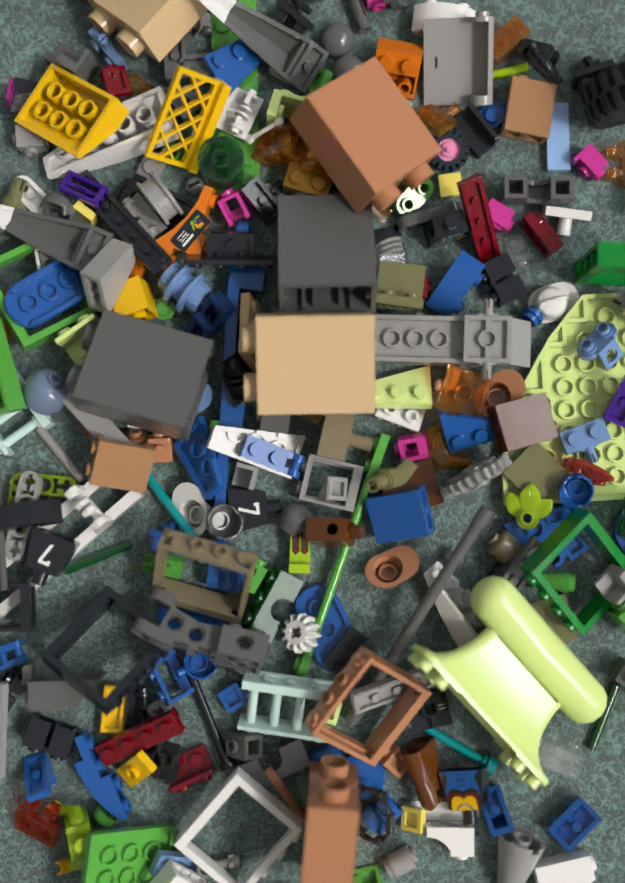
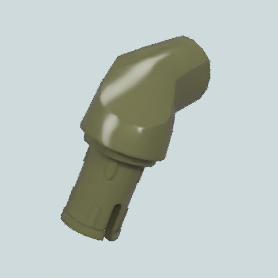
[2,176,27,211]
[365,457,418,493]

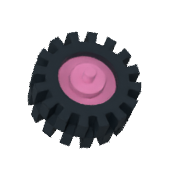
[431,128,470,172]

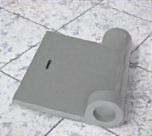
[423,11,494,106]

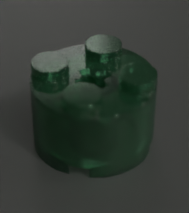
[198,136,246,190]

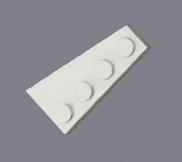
[205,425,306,479]

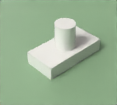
[542,206,592,236]

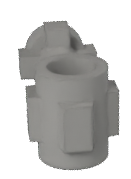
[196,853,241,878]

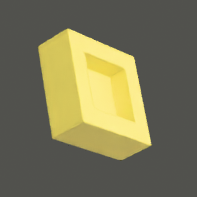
[437,172,461,199]
[73,200,98,226]
[401,804,426,834]

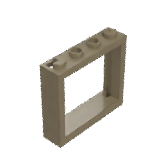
[151,528,258,625]

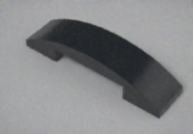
[0,499,63,532]

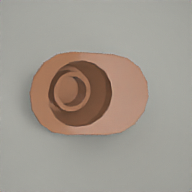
[474,369,526,417]
[365,546,420,589]

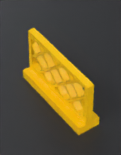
[144,65,232,174]

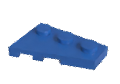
[202,39,263,97]
[172,416,225,500]
[502,505,573,548]

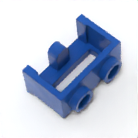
[149,649,195,705]

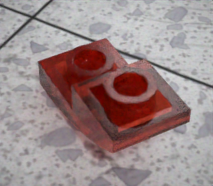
[563,457,614,486]

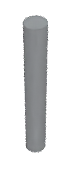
[35,427,86,484]

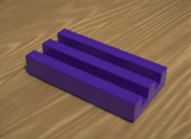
[57,170,109,209]

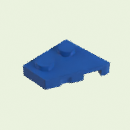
[438,410,495,453]

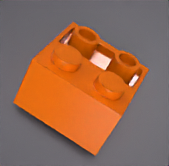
[376,37,423,99]

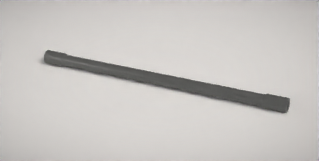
[345,504,494,726]

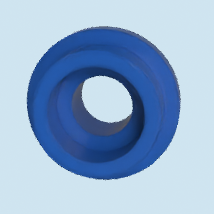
[521,306,543,327]

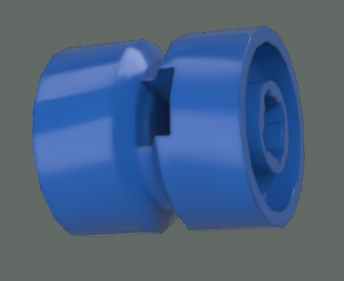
[359,789,403,835]

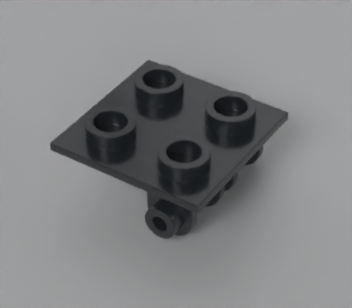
[216,350,254,408]

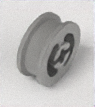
[136,171,184,226]

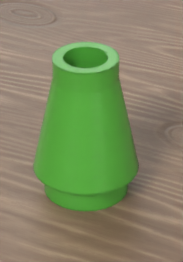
[542,571,576,594]

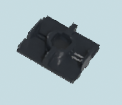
[410,688,453,733]
[143,740,182,782]

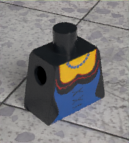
[439,766,489,824]

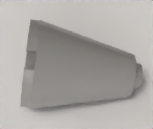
[497,825,546,883]

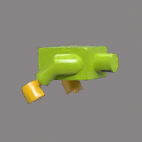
[44,800,91,876]

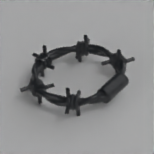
[357,779,395,850]

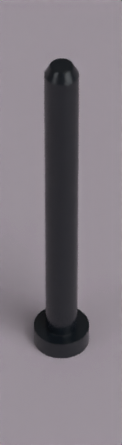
[187,675,236,771]

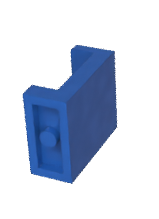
[365,484,436,544]

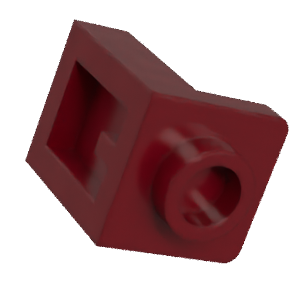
[100,64,131,98]

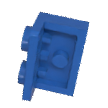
[547,797,602,853]

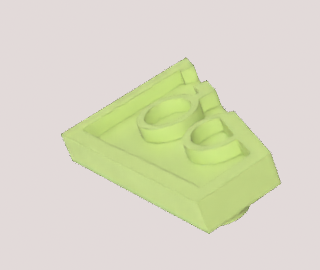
[375,366,432,409]

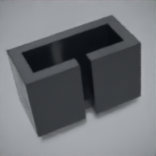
[480,252,528,309]
[22,713,80,761]

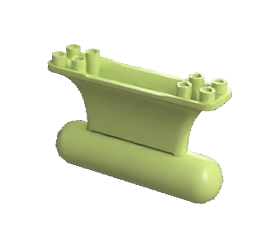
[407,575,607,790]

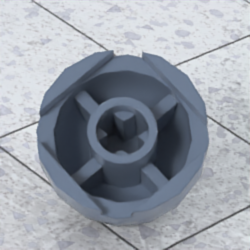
[21,368,69,416]

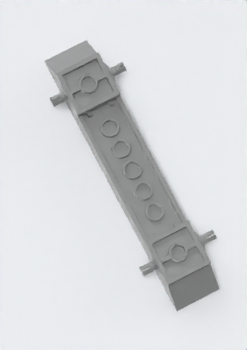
[273,299,531,380]

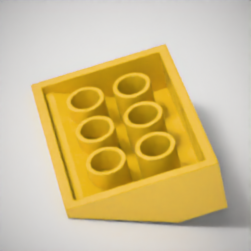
[14,63,130,159]

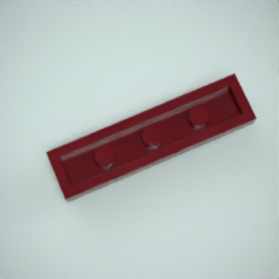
[457,173,501,263]
[94,709,186,767]

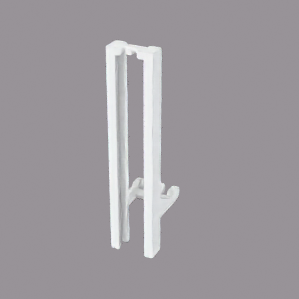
[0,481,145,621]

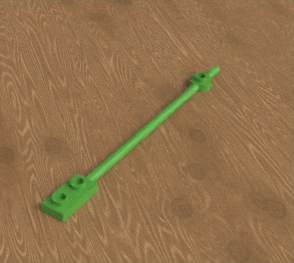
[288,433,390,700]

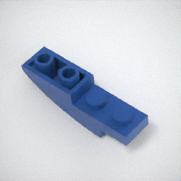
[74,730,132,821]

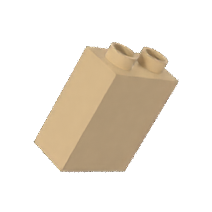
[88,0,208,63]
[243,312,375,415]

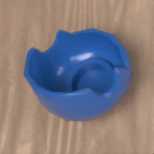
[558,473,594,510]
[183,653,218,680]

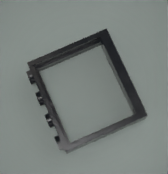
[41,586,168,716]

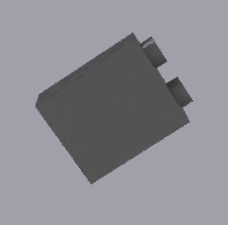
[278,192,377,313]
[66,309,216,442]

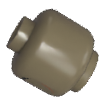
[487,531,522,564]

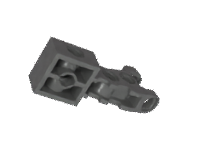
[130,587,271,675]

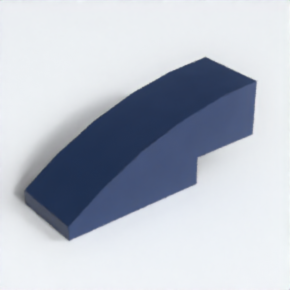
[183,290,236,339]

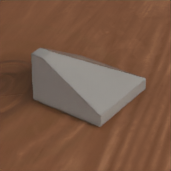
[319,476,348,501]

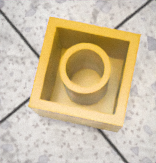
[113,275,159,321]

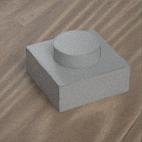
[136,155,167,179]

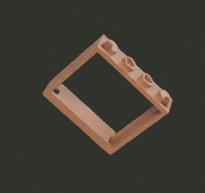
[304,646,432,767]

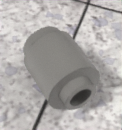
[383,845,419,878]

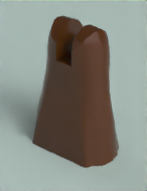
[398,735,445,811]

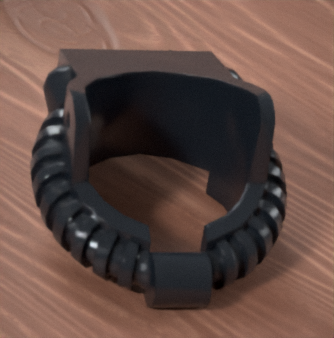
[518,38,563,85]

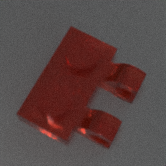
[14,798,61,848]

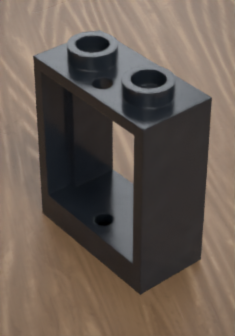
[0,581,37,632]

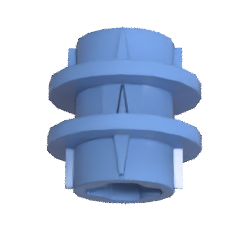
[157,261,212,314]

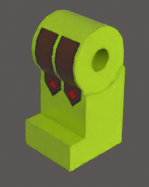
[289,532,310,574]

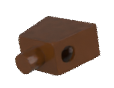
[305,517,365,548]

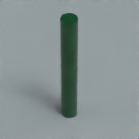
[65,540,132,575]
[587,682,620,751]

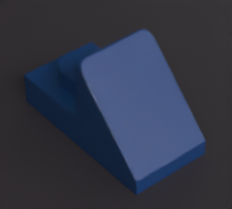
[23,751,57,803]
[482,784,515,837]

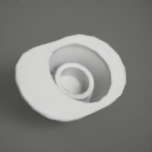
[528,282,580,323]
[172,482,211,536]

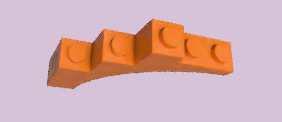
[128,185,218,279]

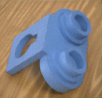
[577,322,623,370]

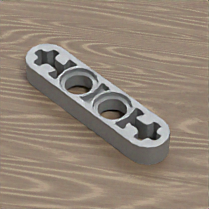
[5,471,43,561]

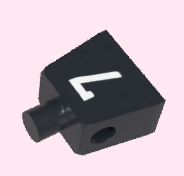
[227,489,281,531]
[25,527,80,586]

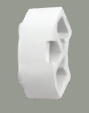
[411,0,477,38]

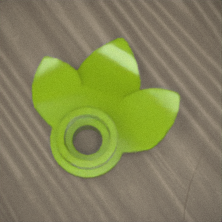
[505,483,553,530]

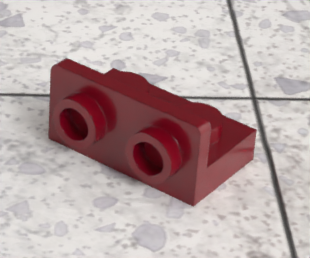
[519,210,564,259]
[168,743,215,793]

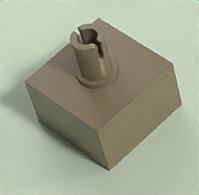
[316,414,373,462]

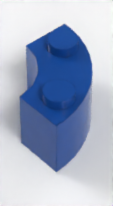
[425,250,486,316]

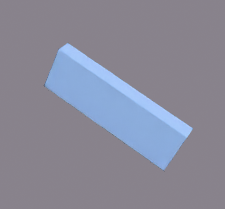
[545,103,571,172]

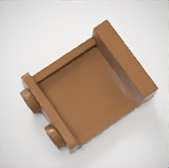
[498,75,557,145]
[85,433,156,493]

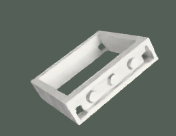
[174,766,303,883]

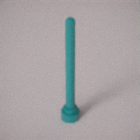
[148,473,205,564]
[409,722,499,776]

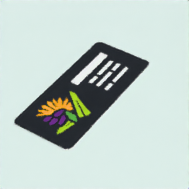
[171,209,210,252]

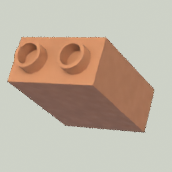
[289,56,442,213]
[300,755,360,883]

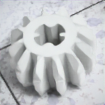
[281,613,321,654]

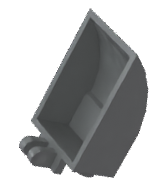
[21,663,108,711]

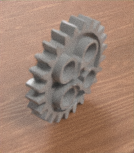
[439,453,512,500]

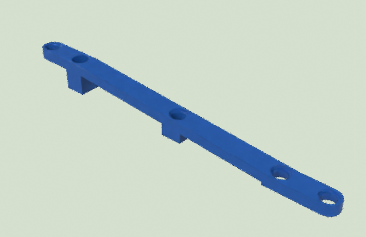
[206,221,266,589]

